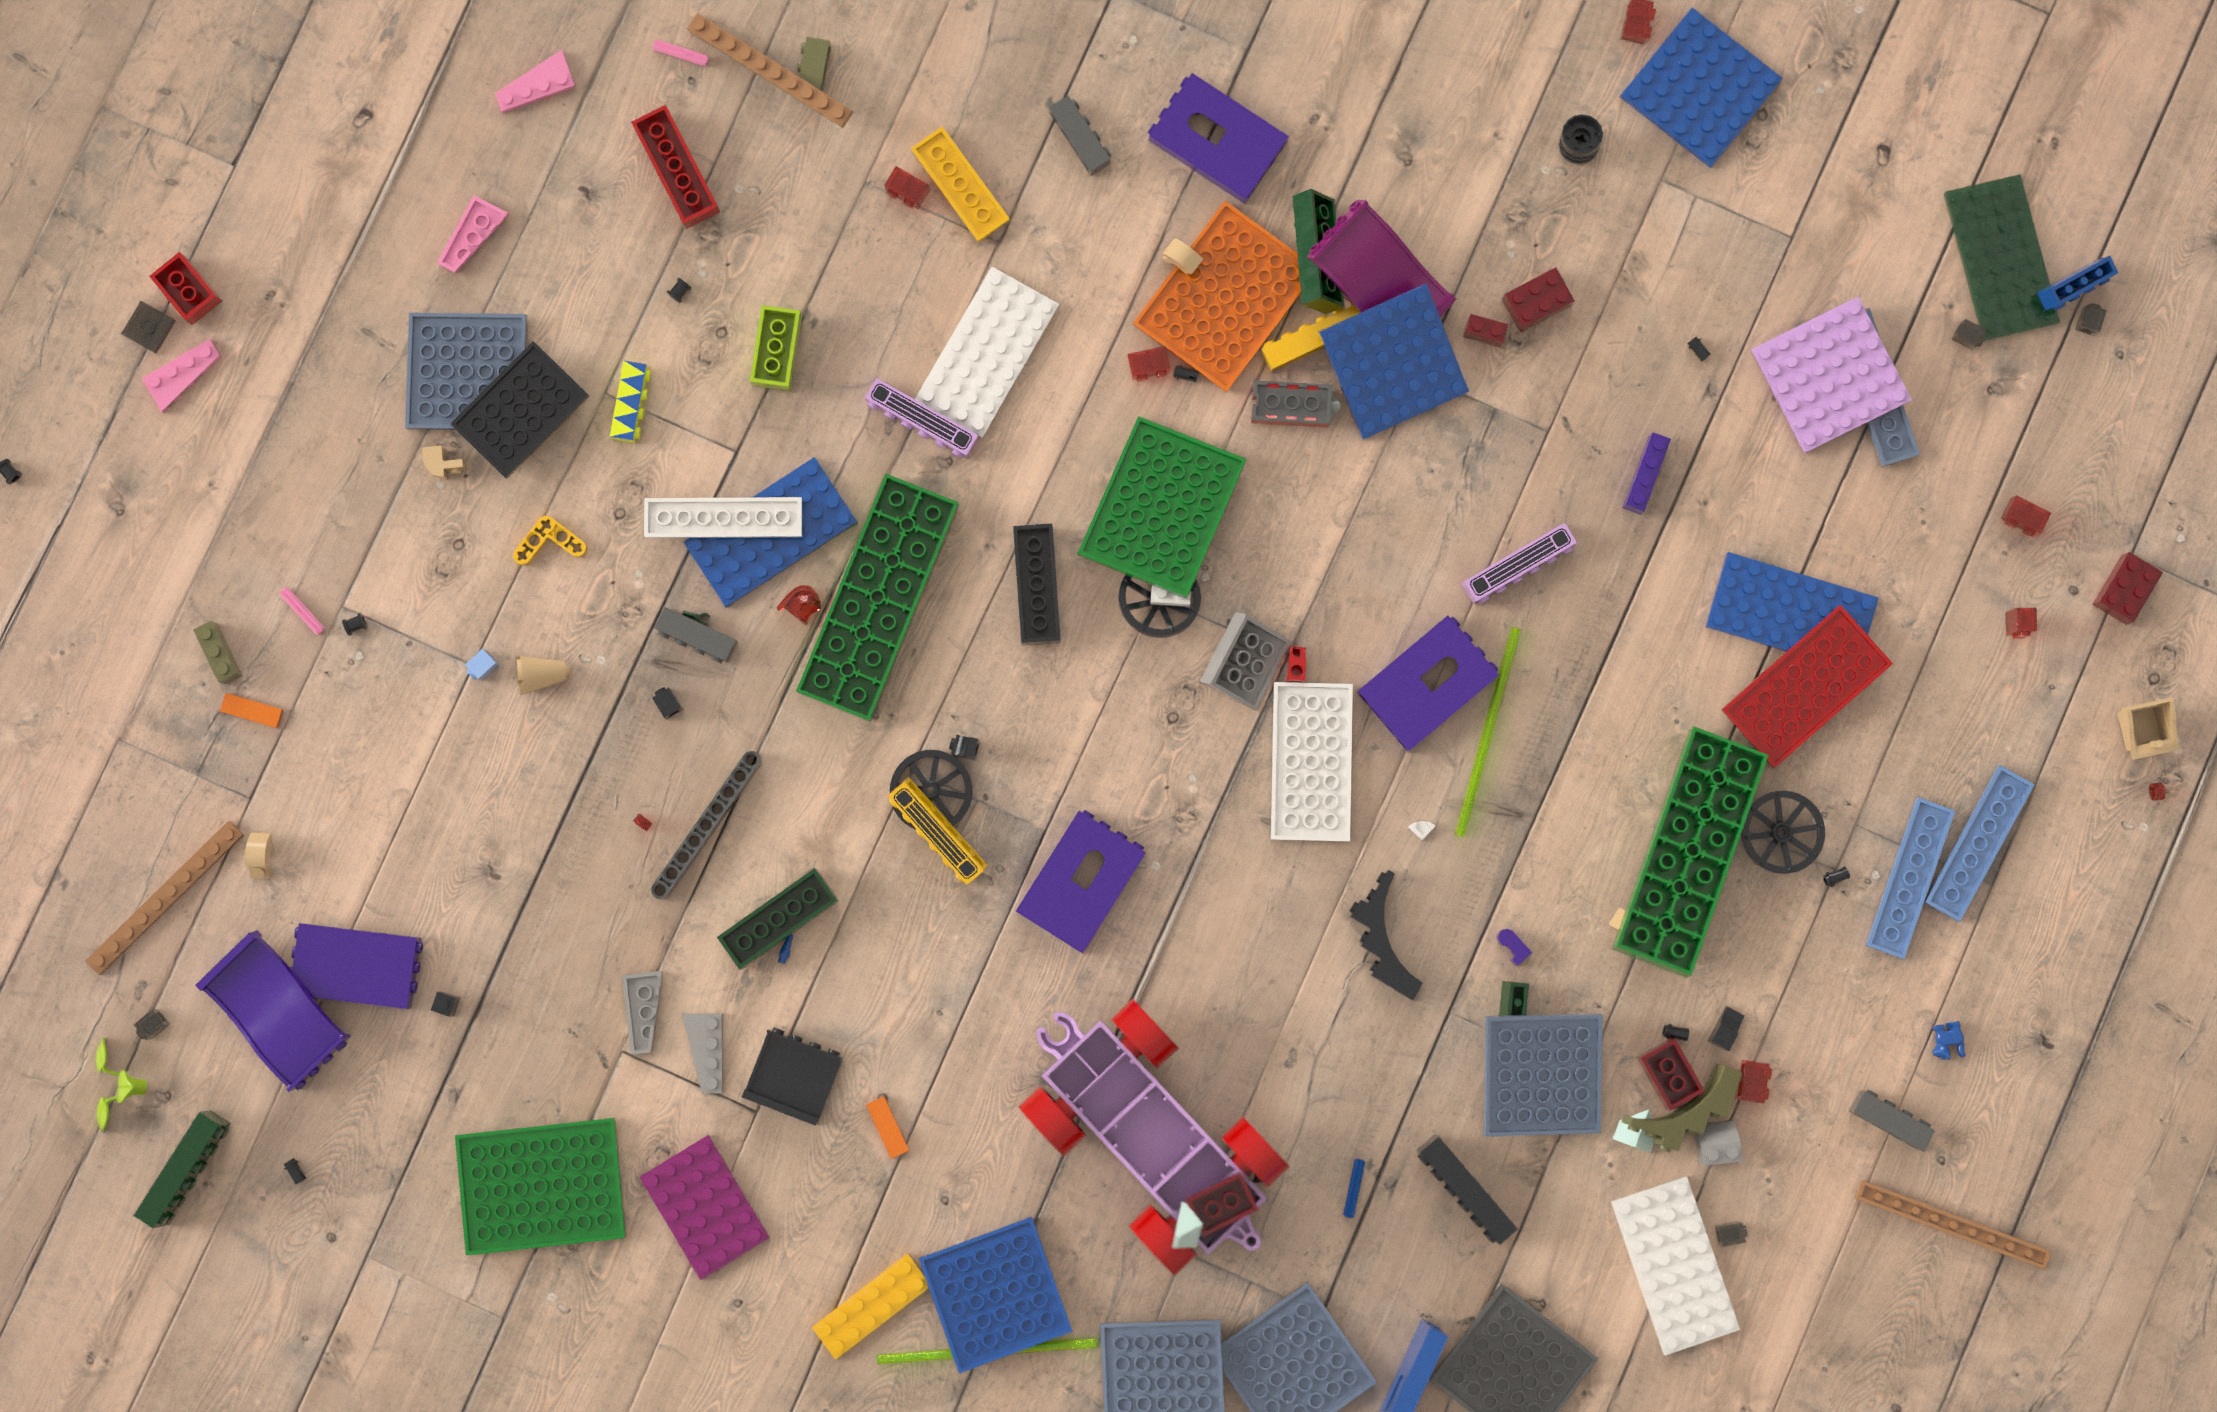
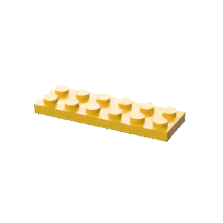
[911,127,1010,243]
[812,1253,929,1360]

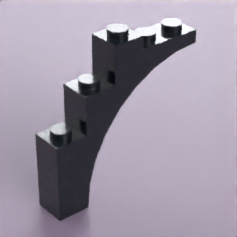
[1349,870,1423,1000]

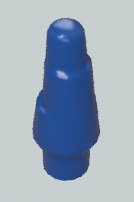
[778,935,793,964]

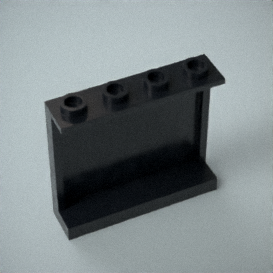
[741,1027,843,1126]

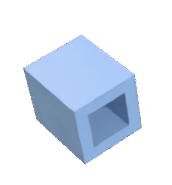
[465,649,499,681]

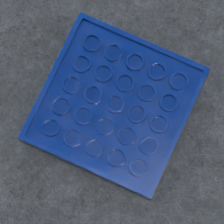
[1620,7,1783,168]
[1318,284,1469,439]
[919,1217,1072,1374]

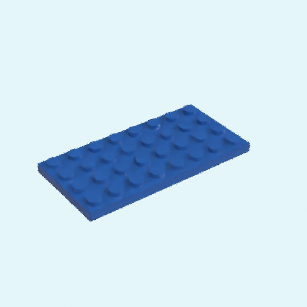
[683,457,858,608]
[1705,552,1878,652]

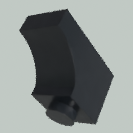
[949,735,980,761]
[1707,1006,1745,1051]

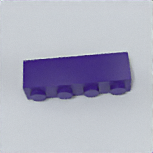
[1622,432,1671,515]

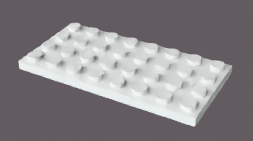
[915,267,1059,439]
[1271,682,1353,842]
[1611,1176,1740,1355]

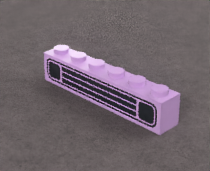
[865,378,979,459]
[1462,523,1577,604]

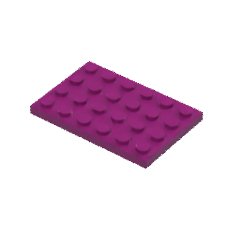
[639,1135,770,1280]

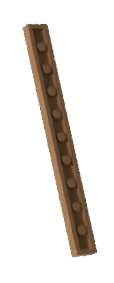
[687,13,854,128]
[85,821,244,975]
[1854,1180,2051,1270]

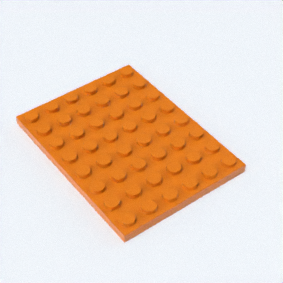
[1133,201,1301,393]

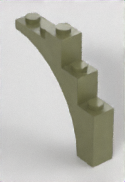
[1621,1064,1743,1153]

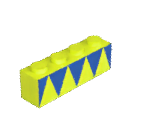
[610,360,651,444]

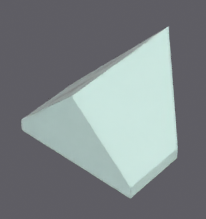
[1613,1110,1654,1153]
[1173,1203,1203,1248]

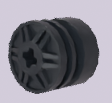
[1559,114,1603,164]

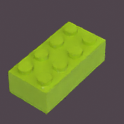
[750,305,802,391]

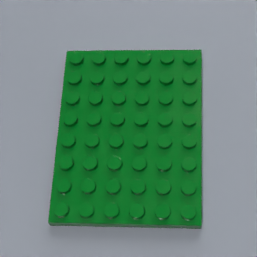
[1078,416,1247,599]
[455,1118,626,1256]

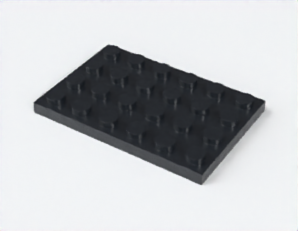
[450,341,589,479]

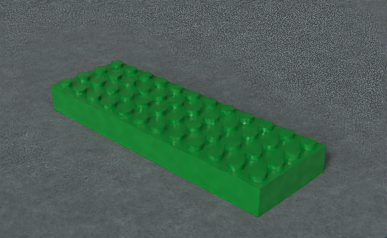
[796,474,959,722]
[1612,726,1768,978]

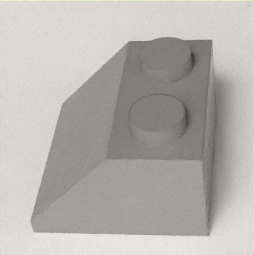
[1695,1120,1743,1166]

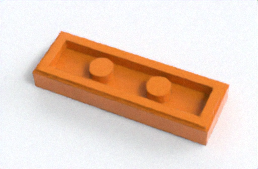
[220,693,283,729]
[866,1096,909,1159]

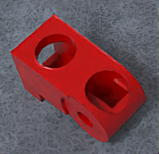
[1286,646,1306,683]

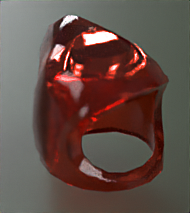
[777,585,821,625]

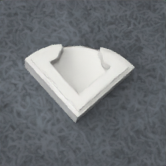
[1408,821,1435,841]

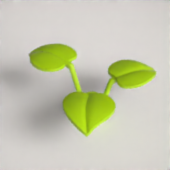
[95,1038,147,1133]

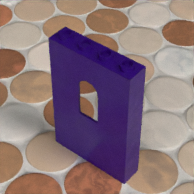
[1148,73,1289,204]
[1357,615,1499,752]
[1016,810,1146,953]

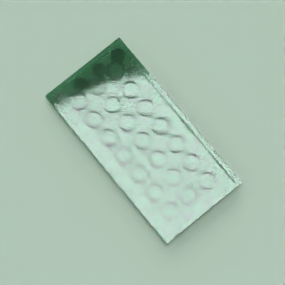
[1944,174,2060,341]

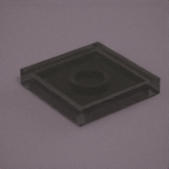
[121,301,176,354]

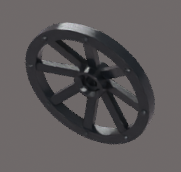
[1118,575,1201,638]
[890,750,973,830]
[1741,791,1825,874]

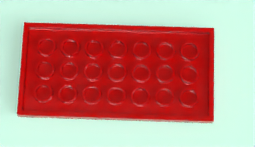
[1721,605,1893,769]

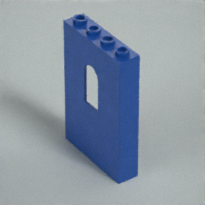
[1379,1319,1449,1412]

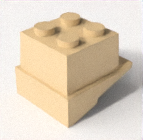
[2117,697,2179,760]

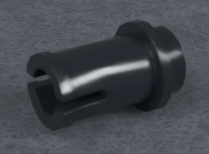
[1687,336,1711,362]
[1173,364,1199,383]
[1823,866,1850,887]
[1662,1024,1689,1041]
[284,1158,306,1185]

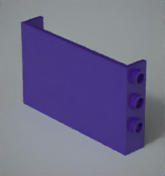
[290,923,423,1009]

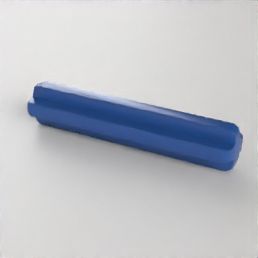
[1343,1159,1365,1218]

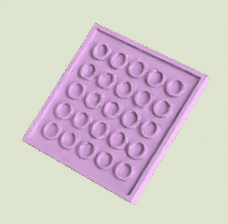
[1751,297,1912,454]

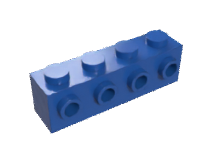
[2037,256,2118,311]

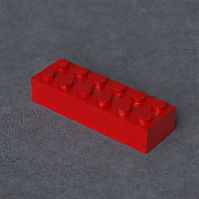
[631,105,721,229]

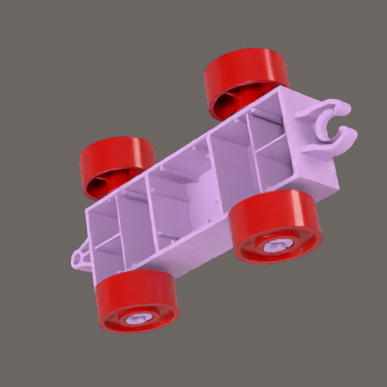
[1018,998,1290,1276]

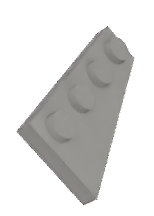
[623,971,663,1055]
[682,1013,723,1094]

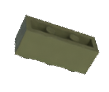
[797,37,831,92]
[193,621,243,684]

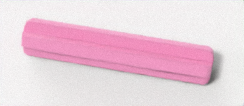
[653,40,709,66]
[279,587,325,635]

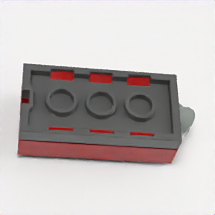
[1251,380,1341,428]

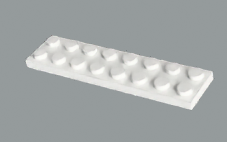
[644,497,802,538]

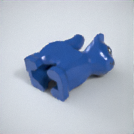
[1932,1021,1966,1060]

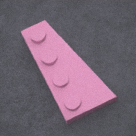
[495,50,576,113]
[437,196,509,274]
[142,339,221,413]

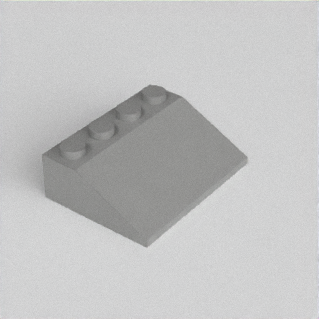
[1200,612,1291,711]

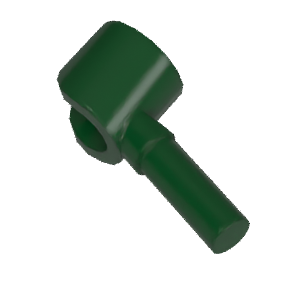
[683,611,710,625]

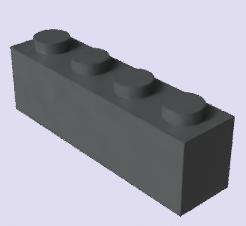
[1049,95,1111,176]
[655,607,738,664]
[1849,1090,1935,1152]

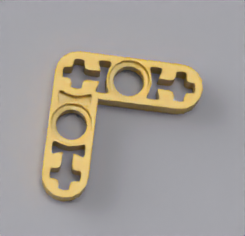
[513,516,587,565]

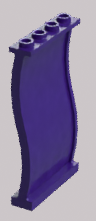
[195,930,351,1092]

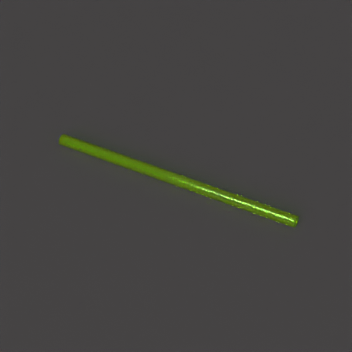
[1455,627,1521,837]
[877,1338,1097,1365]

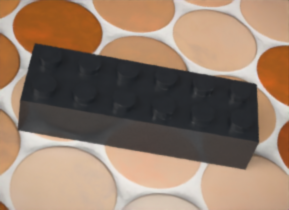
[1013,523,1061,646]
[1417,1134,1518,1245]

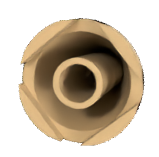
[515,655,570,695]

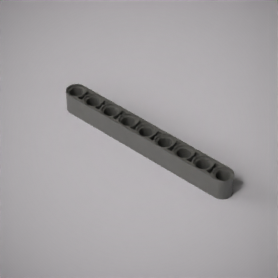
[651,751,762,899]

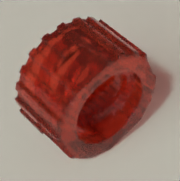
[2149,782,2166,801]
[633,813,652,832]

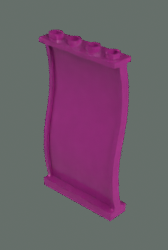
[1307,200,1457,317]

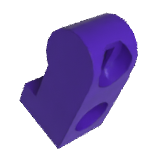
[1496,929,1532,966]

